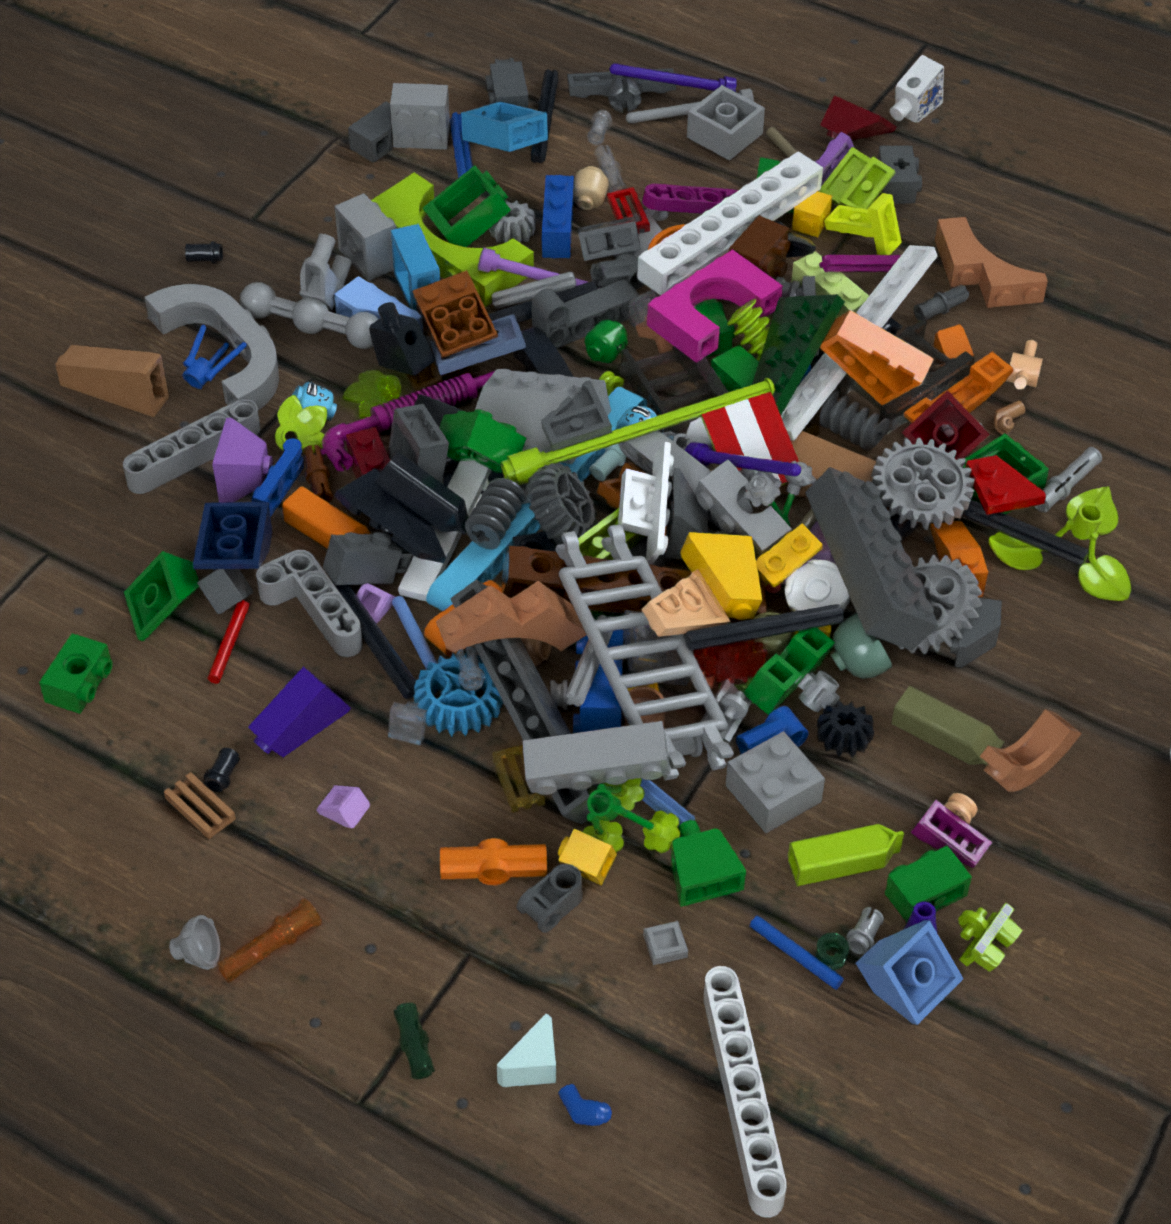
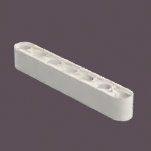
[704,966,787,1217]

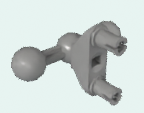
[240,233,378,349]

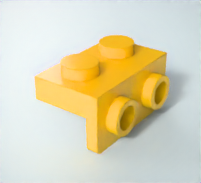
[756,523,823,587]

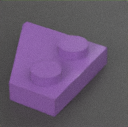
[815,132,854,186]

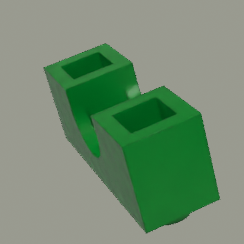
[744,628,835,715]

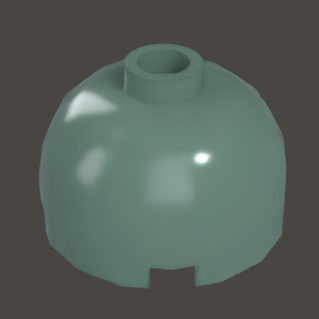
[831,613,892,679]

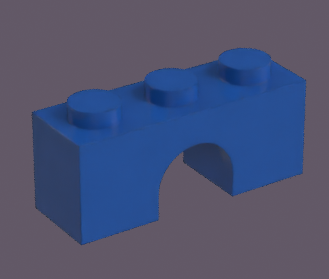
[542,175,574,258]

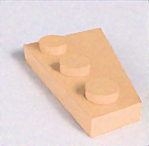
[641,569,731,637]

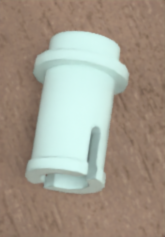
[589,444,627,481]

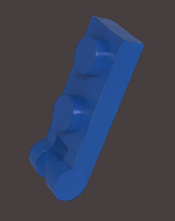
[252,438,304,517]

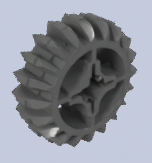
[526,463,598,545]

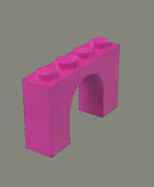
[647,250,783,363]

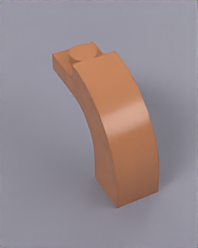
[980,709,1082,792]

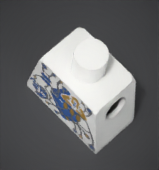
[890,55,944,122]

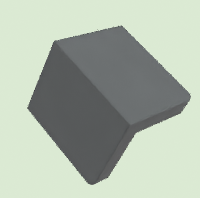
[197,569,254,614]

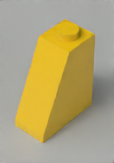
[681,532,762,620]

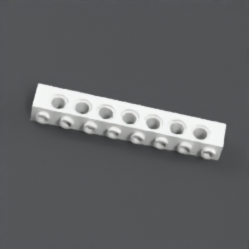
[637,151,823,295]

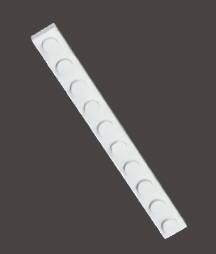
[781,245,937,441]

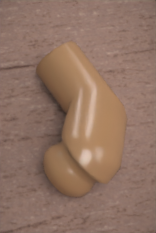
[993,400,1025,434]

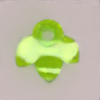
[342,370,401,419]

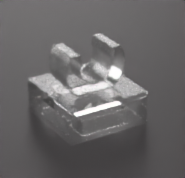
[388,701,427,745]

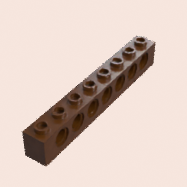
[502,545,766,624]

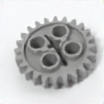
[871,438,974,530]
[897,555,982,654]

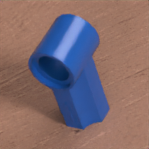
[736,706,809,755]

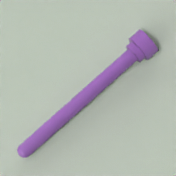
[478,247,599,289]

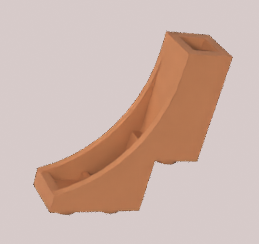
[935,217,1048,308]
[436,581,586,652]

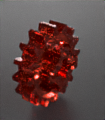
[694,639,767,683]

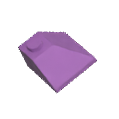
[212,418,273,502]

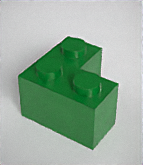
[439,409,526,473]

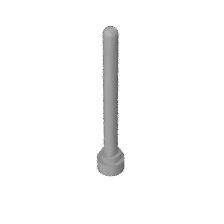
[626,88,754,123]

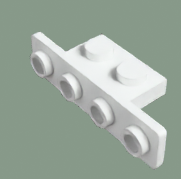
[618,441,674,564]

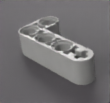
[256,550,363,657]

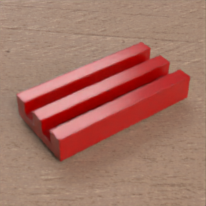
[607,187,650,234]

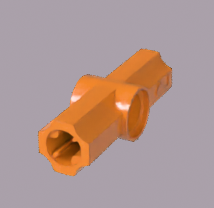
[440,838,547,885]

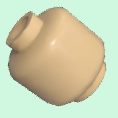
[573,166,609,210]

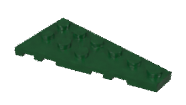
[752,294,845,415]

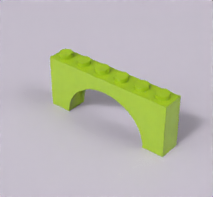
[371,172,534,307]

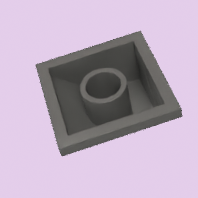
[665,468,713,559]

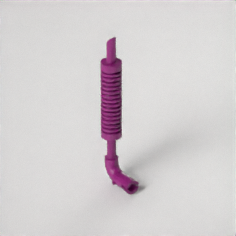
[321,371,495,472]

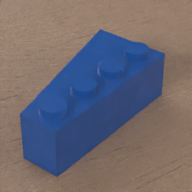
[573,629,623,733]

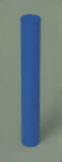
[750,915,844,990]

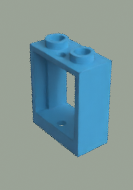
[461,102,548,152]
[391,224,440,312]

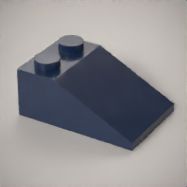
[193,502,272,569]

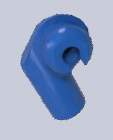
[558,1084,612,1126]

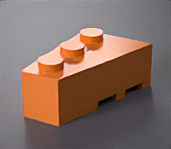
[819,310,934,405]

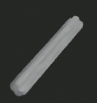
[566,615,613,707]

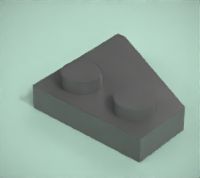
[541,380,612,451]

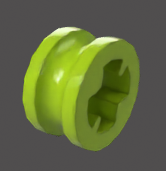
[599,371,624,396]

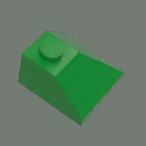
[124,551,199,641]

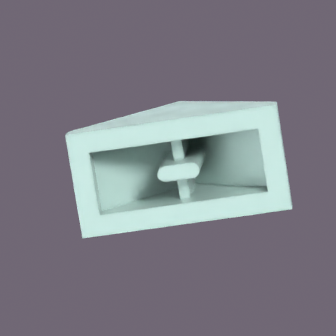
[497,1014,556,1087]

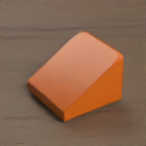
[933,324,974,366]

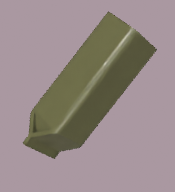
[891,686,1005,766]

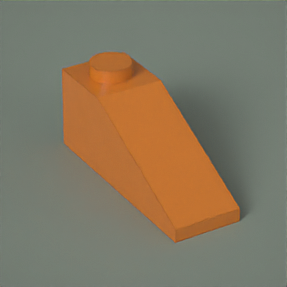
[930,521,988,597]

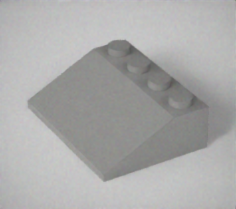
[474,369,611,464]

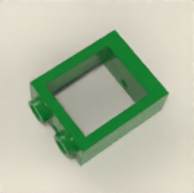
[422,165,511,247]
[963,433,1049,514]

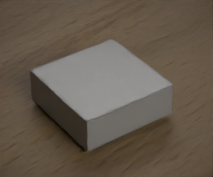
[643,921,688,965]

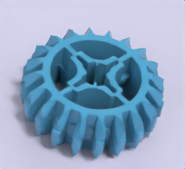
[414,652,504,737]

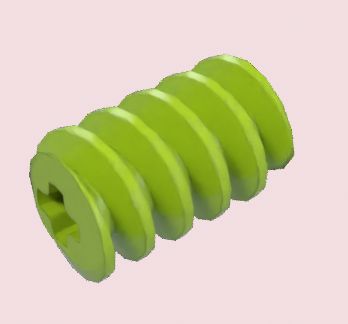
[727,299,770,361]

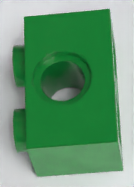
[39,633,113,714]

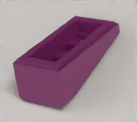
[911,800,992,868]

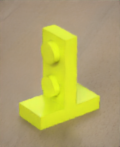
[824,193,902,255]

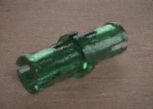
[393,1002,435,1079]

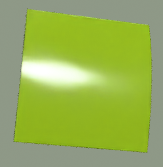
[819,147,896,209]

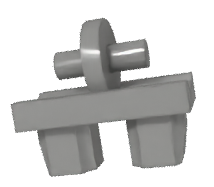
[700,678,752,743]

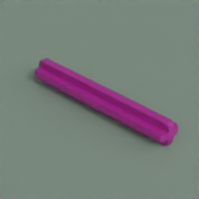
[819,255,901,272]

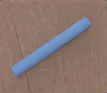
[392,596,438,670]

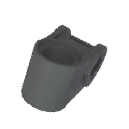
[516,864,583,933]

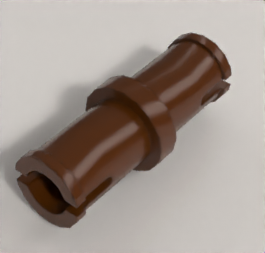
[302,445,333,503]

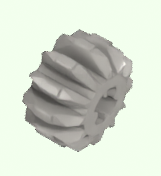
[489,200,536,243]

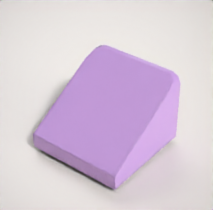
[357,583,395,624]
[316,785,370,828]

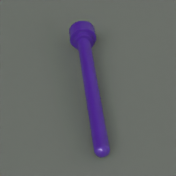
[609,64,737,92]
[685,442,801,477]

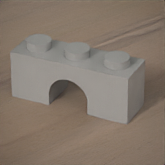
[695,460,792,560]

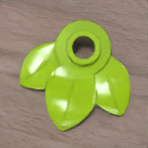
[275,395,327,453]

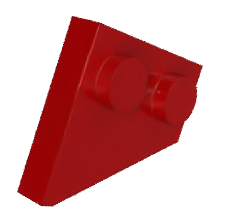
[965,455,1046,515]

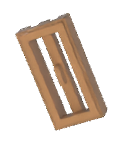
[164,772,236,839]

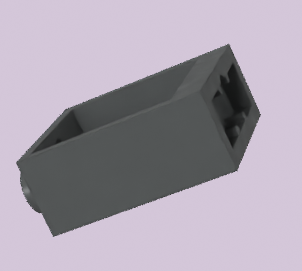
[388,404,449,483]

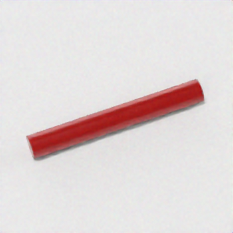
[207,600,250,684]

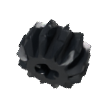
[816,700,874,758]

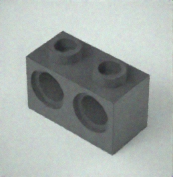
[578,216,640,261]

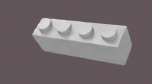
[523,721,671,795]

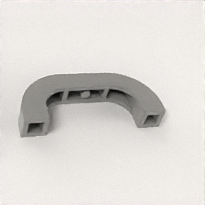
[144,284,279,410]

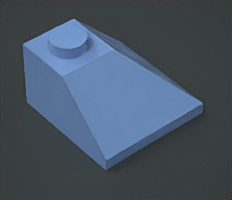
[856,920,963,1025]

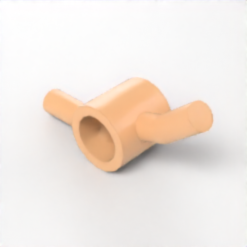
[1006,340,1043,389]

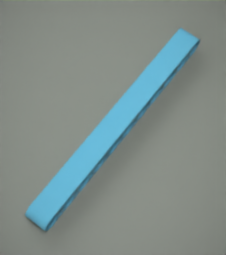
[426,387,647,611]

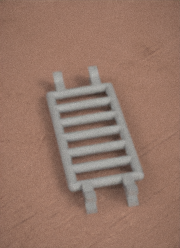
[555,524,734,780]

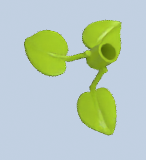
[989,486,1131,601]

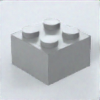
[390,83,450,149]
[687,85,765,161]
[335,193,397,281]
[726,731,825,833]

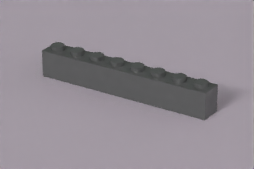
[450,580,598,824]

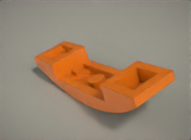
[904,352,1013,423]

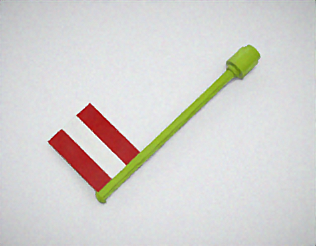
[501,378,799,491]

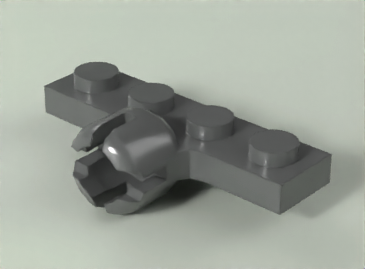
[567,68,676,113]

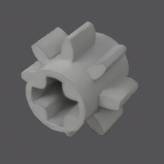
[798,670,841,712]

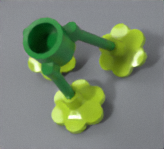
[583,778,680,853]

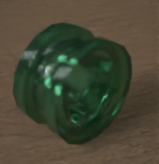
[815,933,849,970]

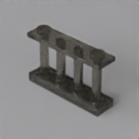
[836,319,974,435]
[618,346,729,434]

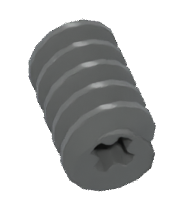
[820,391,890,451]
[465,478,526,550]

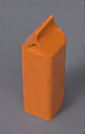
[282,486,371,549]

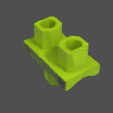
[958,903,1023,972]

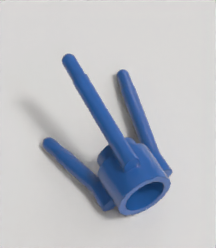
[182,325,247,389]

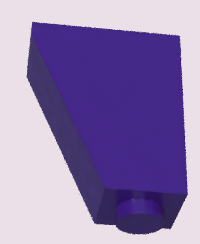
[248,666,351,758]

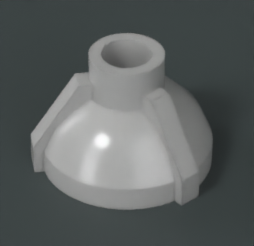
[169,915,220,970]

